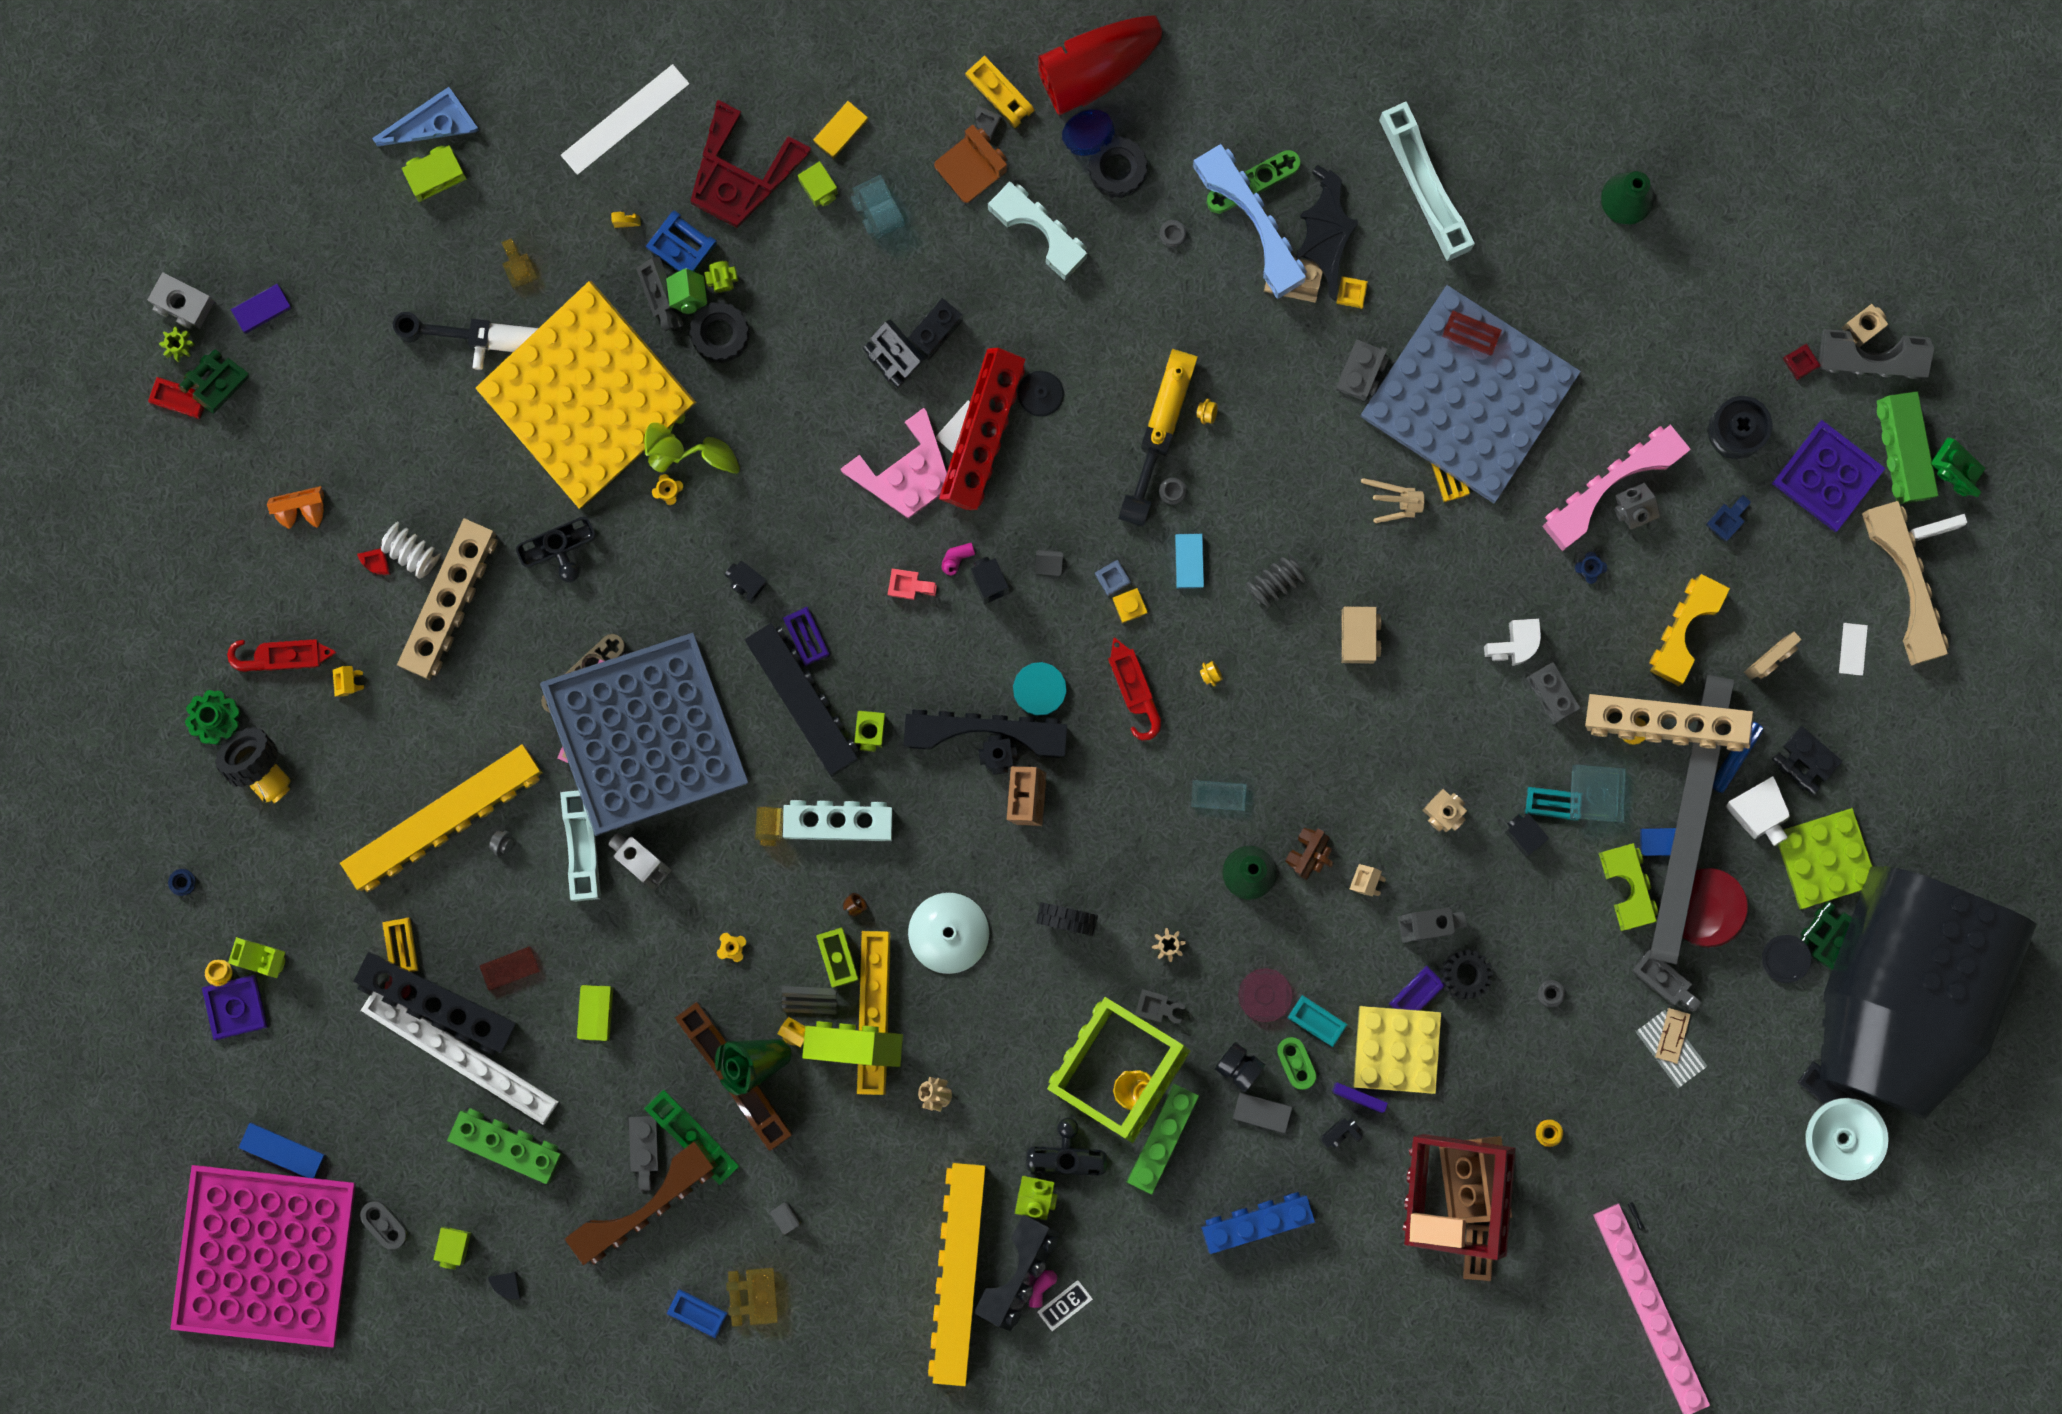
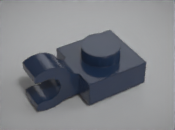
[1705,495,1751,542]

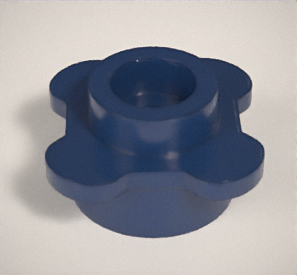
[1575,552,1607,584]

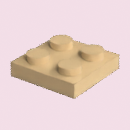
[1744,632,1802,680]

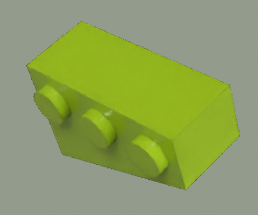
[802,1021,903,1067]

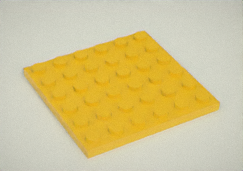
[476,281,697,509]

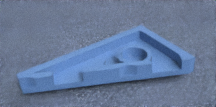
[372,87,479,146]

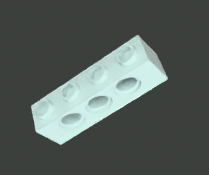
[783,800,893,841]

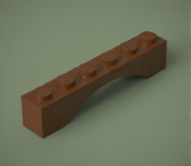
[675,1002,793,1151]
[564,1139,718,1265]

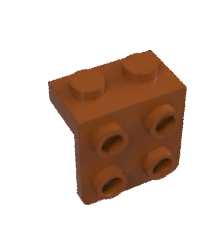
[934,125,1007,203]

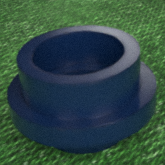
[168,869,196,896]

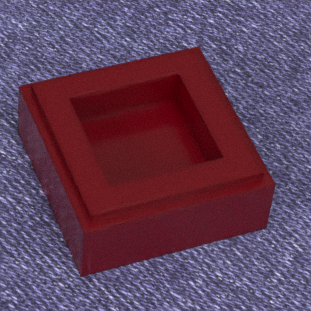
[1782,343,1821,381]

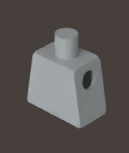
[609,833,672,891]

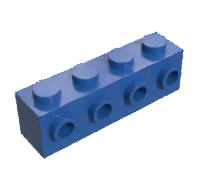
[1201,1192,1315,1254]

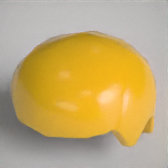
[1113,1070,1152,1110]

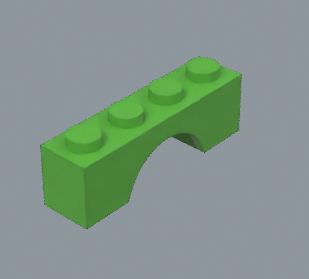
[1126,1084,1199,1195]

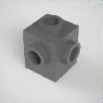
[1615,483,1660,529]

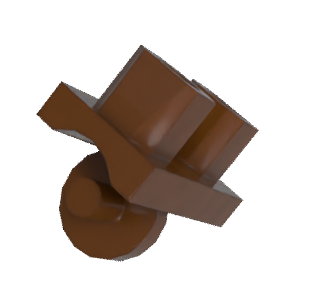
[1285,828,1334,880]

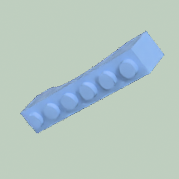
[1193,144,1307,299]

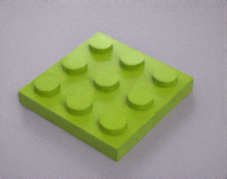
[1778,808,1872,909]

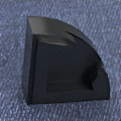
[488,1272,521,1300]

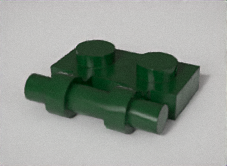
[178,349,249,414]
[1800,901,1852,971]

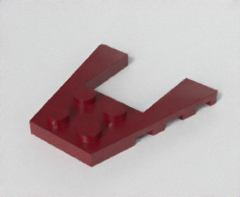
[690,100,811,228]

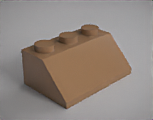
[1439,1136,1512,1223]

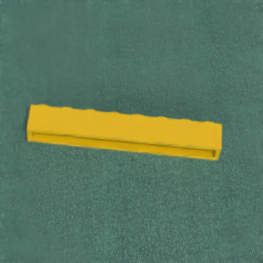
[340,744,543,892]
[928,1163,985,1386]

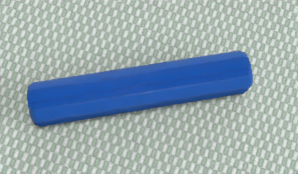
[1712,722,1764,793]

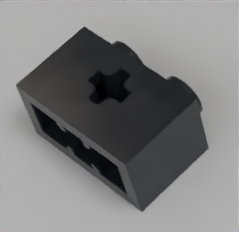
[908,298,963,361]
[971,557,1009,605]

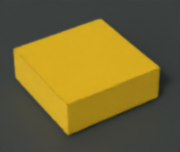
[1336,276,1368,309]

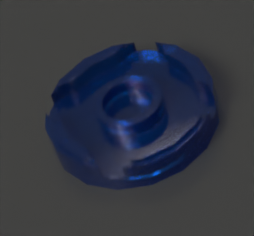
[1062,109,1115,156]

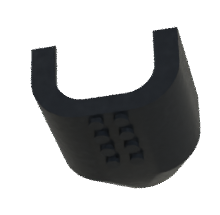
[1820,866,2037,1119]

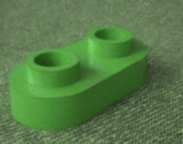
[1277,1037,1316,1089]

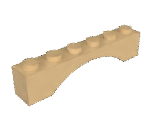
[1862,501,1949,666]

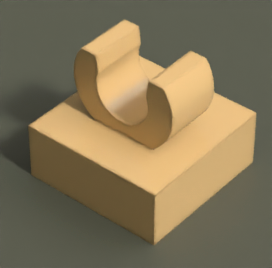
[1349,864,1386,897]

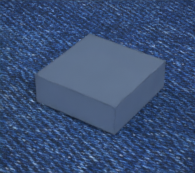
[1094,560,1131,596]

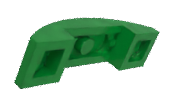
[644,1089,739,1185]

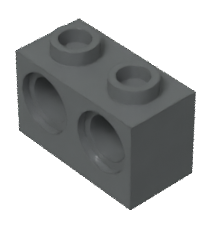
[1526,662,1580,724]

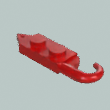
[1108,638,1161,741]
[227,639,336,672]

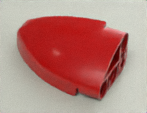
[1038,15,1163,115]

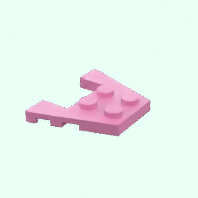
[840,408,947,519]

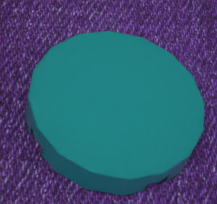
[1013,662,1066,716]

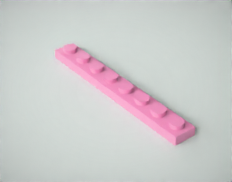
[1593,1204,1710,1414]

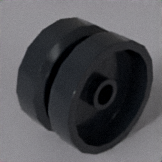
[1707,395,1773,460]

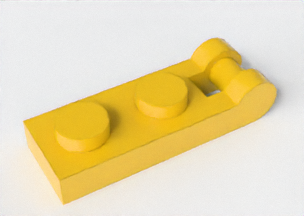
[965,55,1035,128]

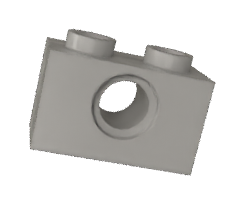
[148,272,215,329]

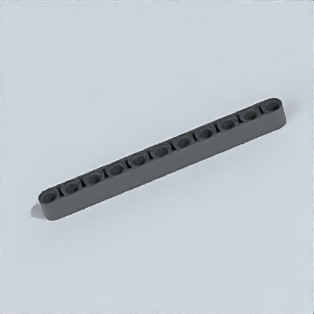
[1649,674,1734,964]

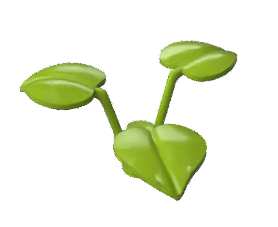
[644,414,740,474]

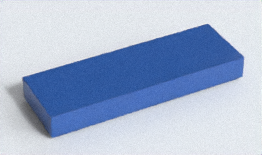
[238,1123,325,1178]

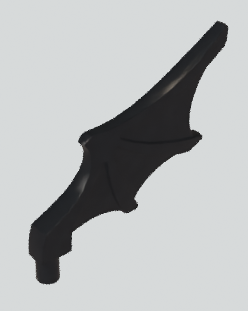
[1296,164,1358,301]

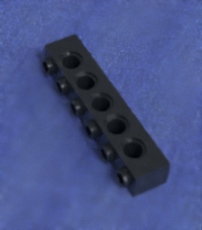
[353,952,517,1055]

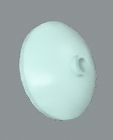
[908,893,989,974]
[1806,1098,1888,1180]

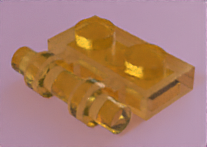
[726,1267,778,1326]

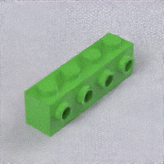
[1877,392,1938,504]
[447,1108,563,1184]

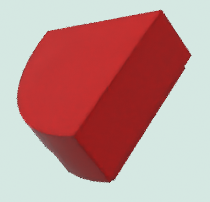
[357,548,390,575]

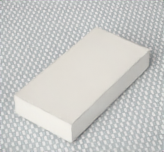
[1910,514,1967,541]

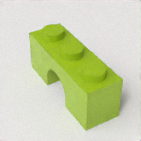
[1599,843,1658,931]

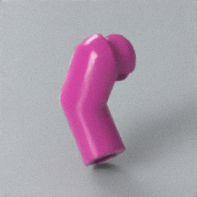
[941,543,975,576]
[1029,1270,1057,1308]

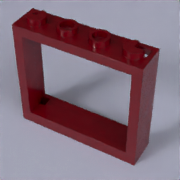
[1402,1134,1516,1260]

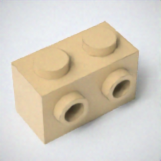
[1342,607,1381,663]

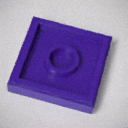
[202,975,268,1040]

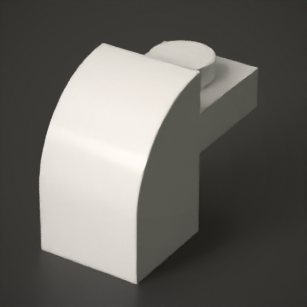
[1484,619,1541,666]

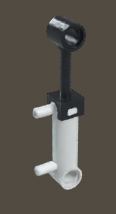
[393,312,538,370]

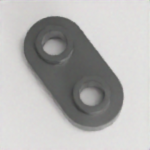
[360,1201,407,1249]

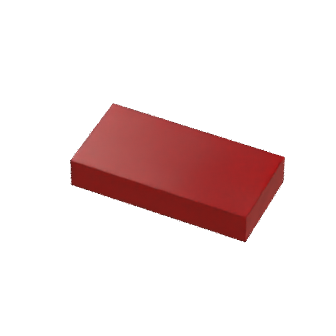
[148,377,204,419]

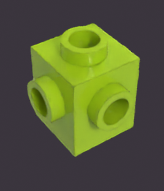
[1015,1176,1057,1220]

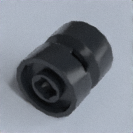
[1215,1042,1266,1092]

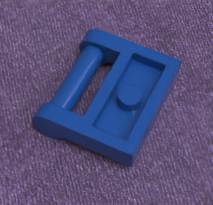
[646,210,717,272]

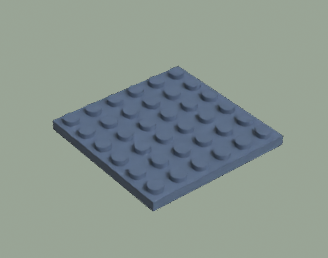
[1360,285,1581,503]
[540,633,748,836]

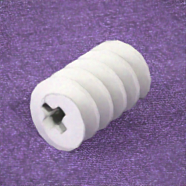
[381,521,441,579]

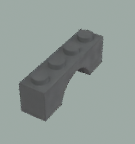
[1819,329,1934,379]

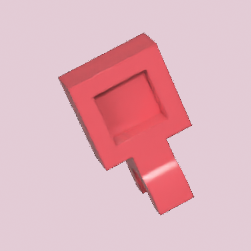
[888,569,937,600]

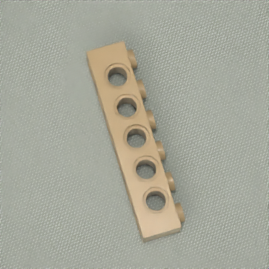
[397,518,498,680]
[1585,694,1754,751]

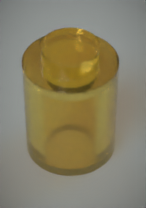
[755,807,784,847]

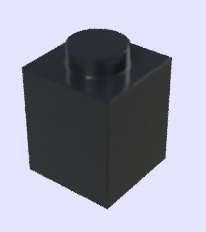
[1505,813,1549,857]

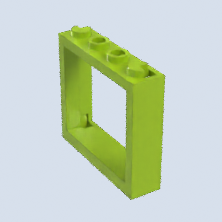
[1047,997,1191,1143]

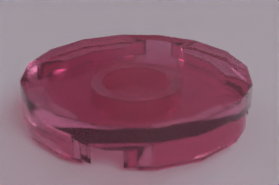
[1238,968,1292,1022]

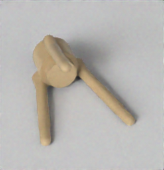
[1361,478,1424,523]

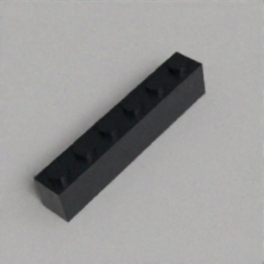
[744,623,859,777]

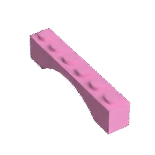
[1542,424,1691,551]

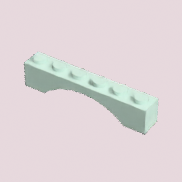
[1379,102,1475,261]

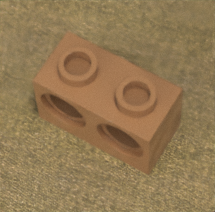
[1007,766,1047,826]

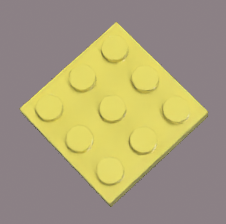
[1353,1006,1441,1094]

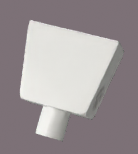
[1726,776,1790,846]

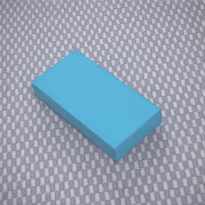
[1175,534,1204,589]

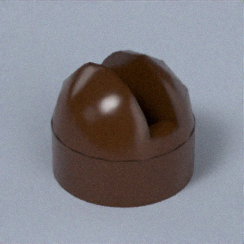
[843,893,867,917]

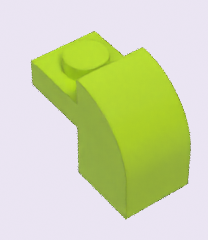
[228,937,285,978]

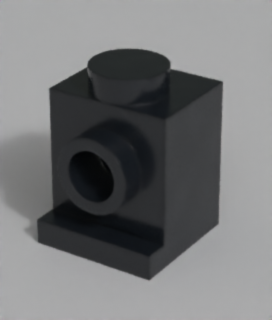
[724,561,768,604]

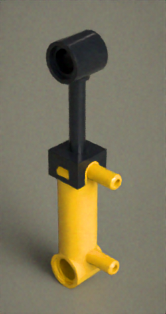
[1118,348,1198,527]

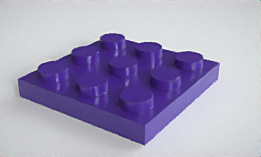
[1771,420,1885,532]

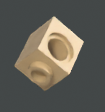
[1842,304,1888,348]

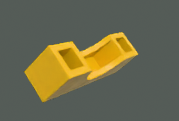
[1649,574,1730,686]

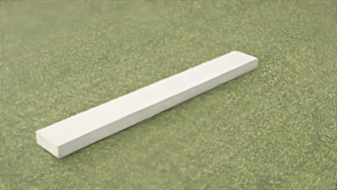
[361,992,559,1125]

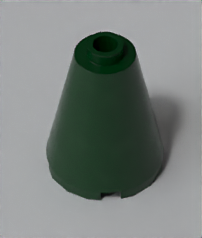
[1601,171,1654,225]
[1223,846,1276,900]
[715,1039,792,1095]

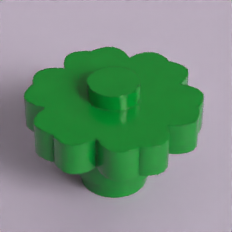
[185,690,241,745]

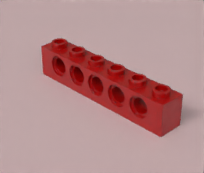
[939,348,1026,510]

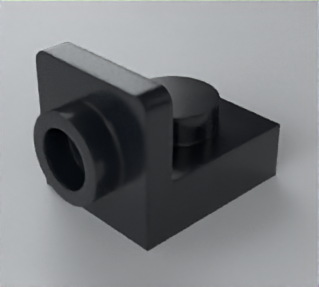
[1318,1117,1363,1148]

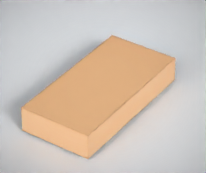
[1410,1213,1466,1248]

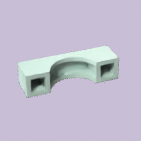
[988,181,1087,281]
[560,790,601,902]

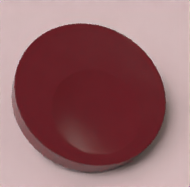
[1682,868,1749,947]

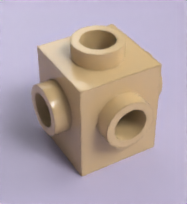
[1422,789,1467,832]

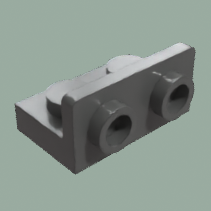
[1336,339,1389,401]

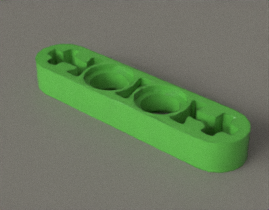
[1207,150,1300,214]

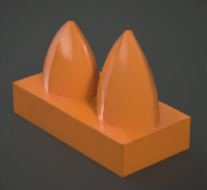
[267,486,324,529]

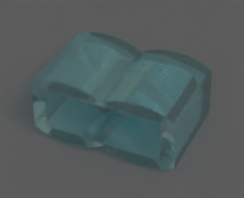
[850,174,905,239]

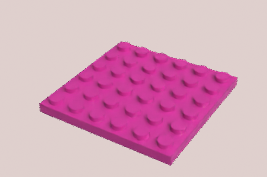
[170,1165,356,1347]

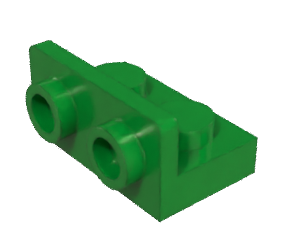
[1931,437,1986,497]

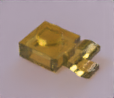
[502,238,538,289]

